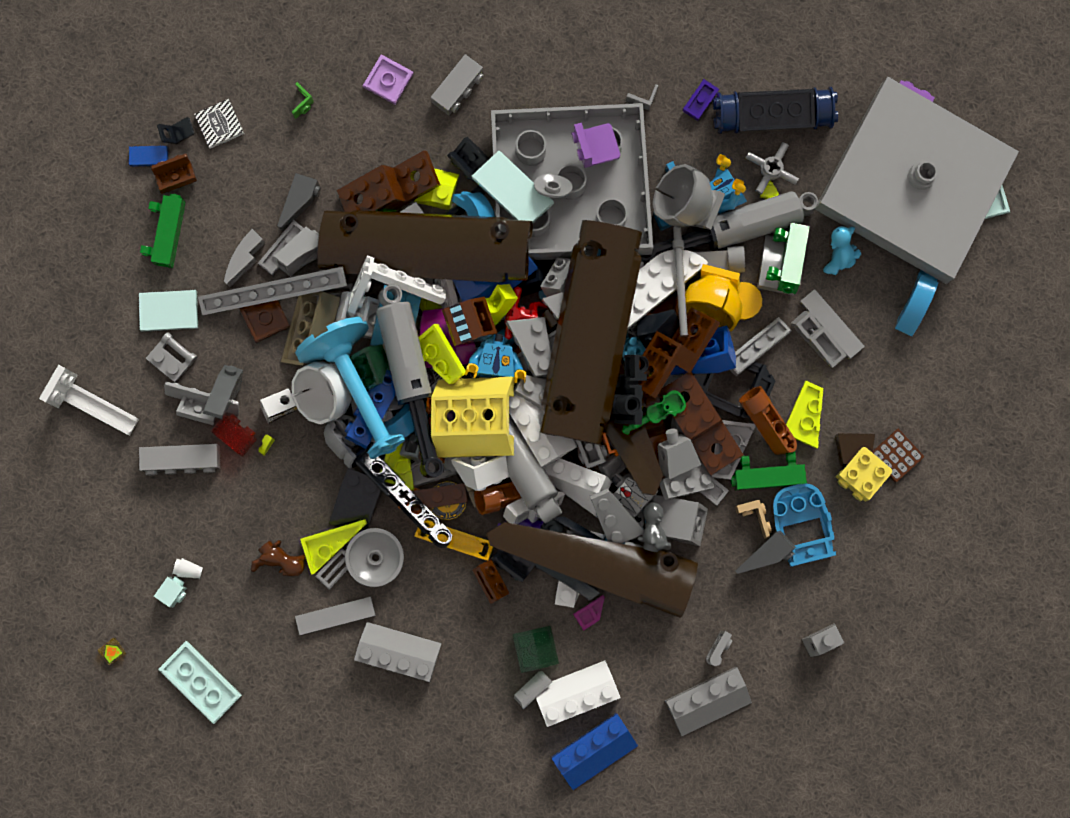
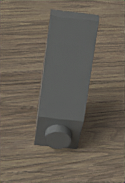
[277,173,321,231]
[203,365,243,419]
[735,531,796,574]

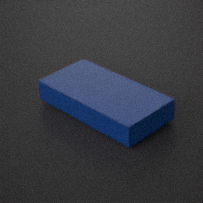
[129,146,168,167]

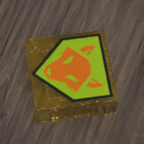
[98,638,126,665]

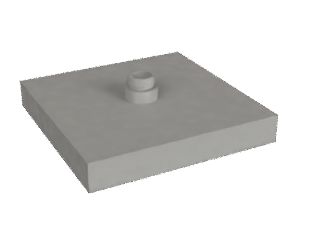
[814,77,1019,284]
[491,103,653,261]

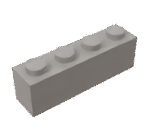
[139,444,220,475]

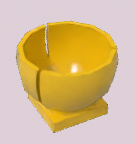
[685,264,743,331]

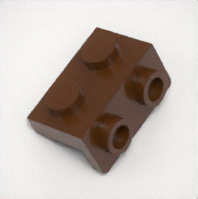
[151,154,197,194]
[472,559,510,604]

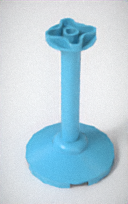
[295,317,405,459]

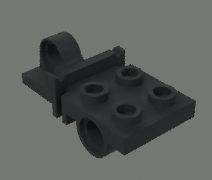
[611,355,649,425]

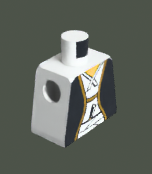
[260,389,302,424]

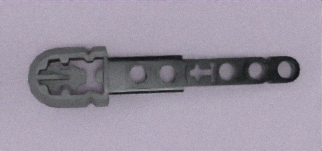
[324,415,452,548]

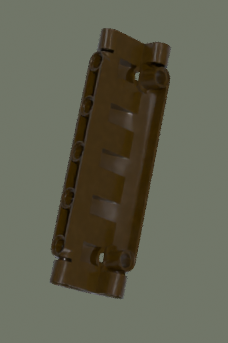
[317,210,533,282]
[540,220,642,445]

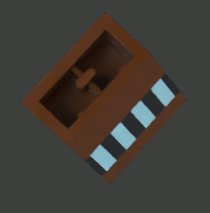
[442,297,497,347]

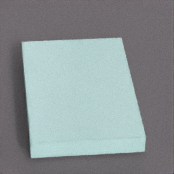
[139,290,198,332]

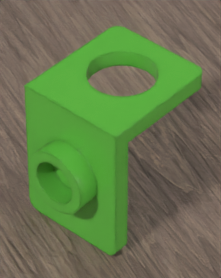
[292,82,314,119]

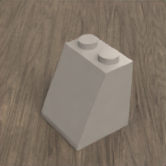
[645,495,708,546]

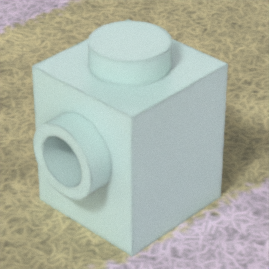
[154,576,187,608]

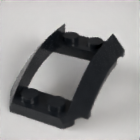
[693,362,776,418]
[535,516,603,600]

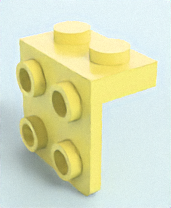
[835,447,892,502]

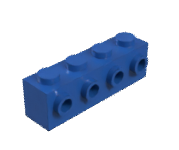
[344,367,396,449]

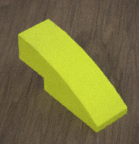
[485,284,518,325]

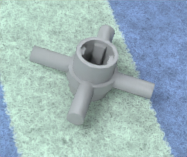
[746,142,799,194]

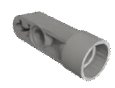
[694,246,745,273]

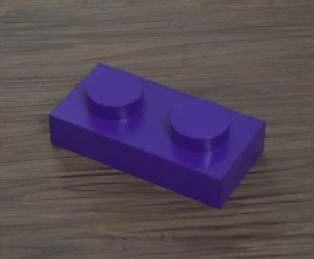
[682,79,719,121]

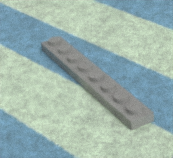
[198,267,347,315]

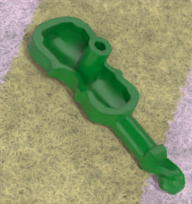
[622,390,686,435]

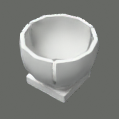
[292,361,354,424]

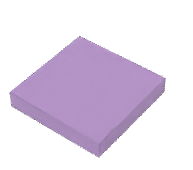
[363,55,414,105]

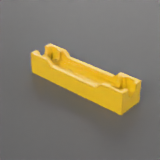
[415,520,493,561]

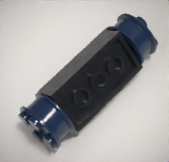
[713,87,838,134]

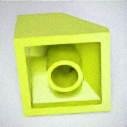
[414,169,459,210]

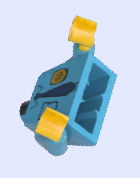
[710,154,747,214]
[465,334,526,383]

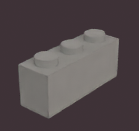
[431,54,484,115]

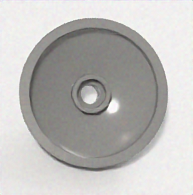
[345,528,404,587]

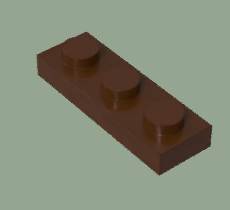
[409,483,468,511]

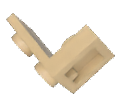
[735,500,772,539]

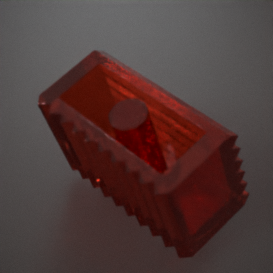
[211,413,257,457]

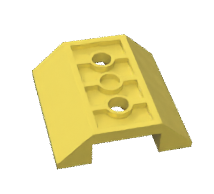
[431,377,514,458]

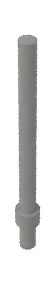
[672,226,688,337]

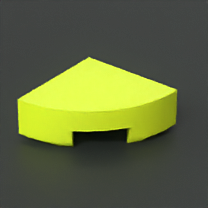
[760,181,779,199]
[258,435,275,456]

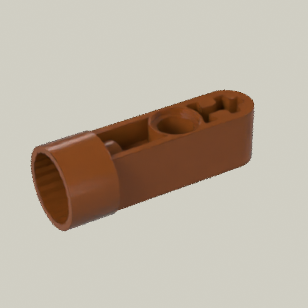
[739,386,797,455]
[474,482,521,515]

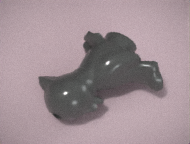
[637,502,671,552]

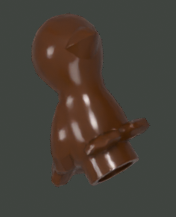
[251,540,305,577]

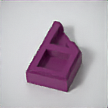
[573,595,605,631]

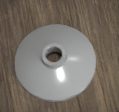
[534,174,572,198]

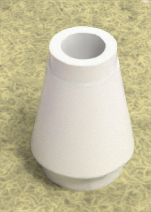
[172,558,203,579]

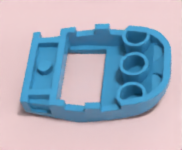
[773,484,836,566]

